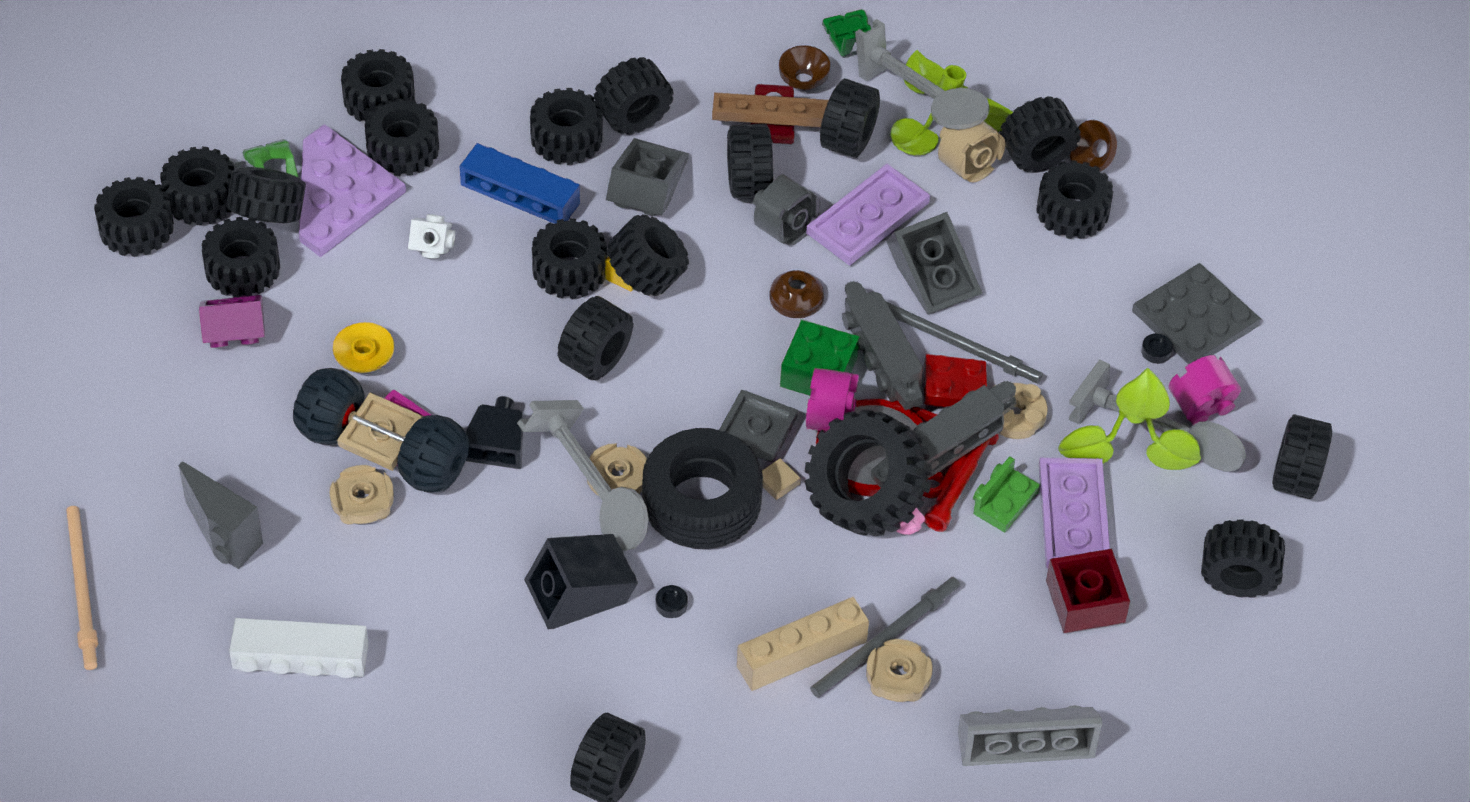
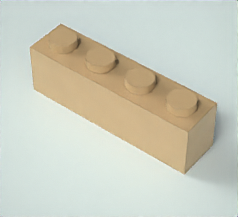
[737,597,869,691]

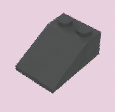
[606,138,689,216]
[886,212,982,315]
[178,461,263,569]

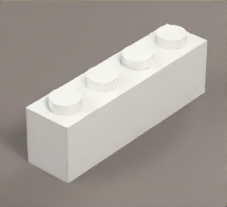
[229,618,368,678]

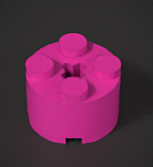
[1168,355,1241,425]
[806,368,859,431]

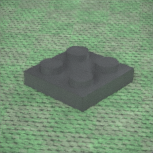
[719,389,798,462]

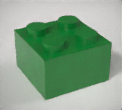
[780,319,859,396]

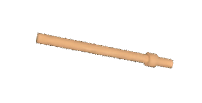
[66,506,98,670]

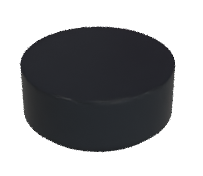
[1141,333,1173,364]
[655,585,688,618]

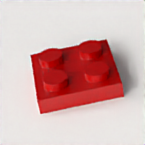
[924,354,987,407]

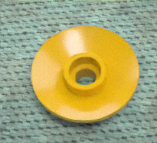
[333,322,394,373]

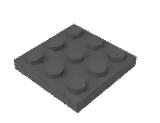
[1132,263,1261,364]

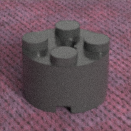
[753,174,820,245]

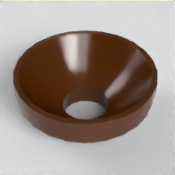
[779,45,830,90]
[1070,120,1117,172]
[769,270,824,318]

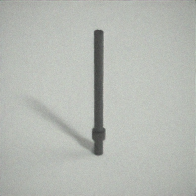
[886,301,1043,384]
[810,577,960,698]

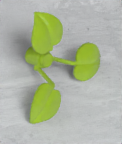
[890,50,1013,155]
[1058,368,1201,470]

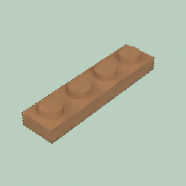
[712,92,829,127]

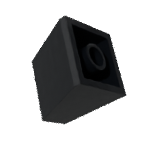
[524,534,638,630]

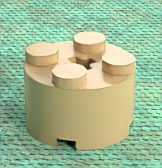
[938,121,1005,183]

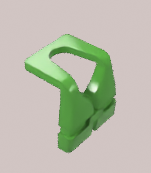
[242,139,299,178]

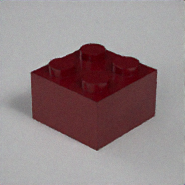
[1046,548,1130,633]

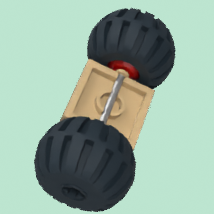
[293,368,469,493]

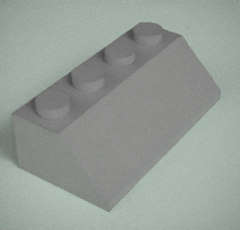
[958,705,1102,766]

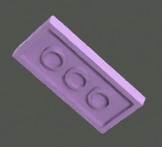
[806,164,930,266]
[1039,458,1110,568]

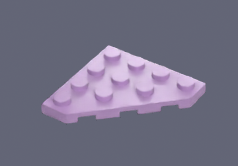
[299,124,406,257]

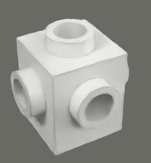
[408,214,455,258]

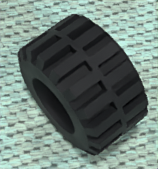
[341,49,415,122]
[594,57,674,135]
[820,78,880,158]
[530,88,603,165]
[1000,96,1081,172]
[365,99,439,176]
[727,124,773,199]
[160,146,234,225]
[1036,160,1114,239]
[226,167,306,223]
[94,177,174,257]
[607,214,689,296]
[201,217,280,297]
[532,218,607,299]
[557,296,634,381]
[1272,414,1333,499]
[1201,519,1285,598]
[570,712,646,802]

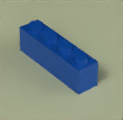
[459,143,580,224]

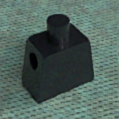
[466,396,523,469]

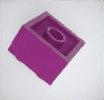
[199,295,265,348]

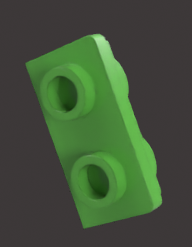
[973,456,1040,533]

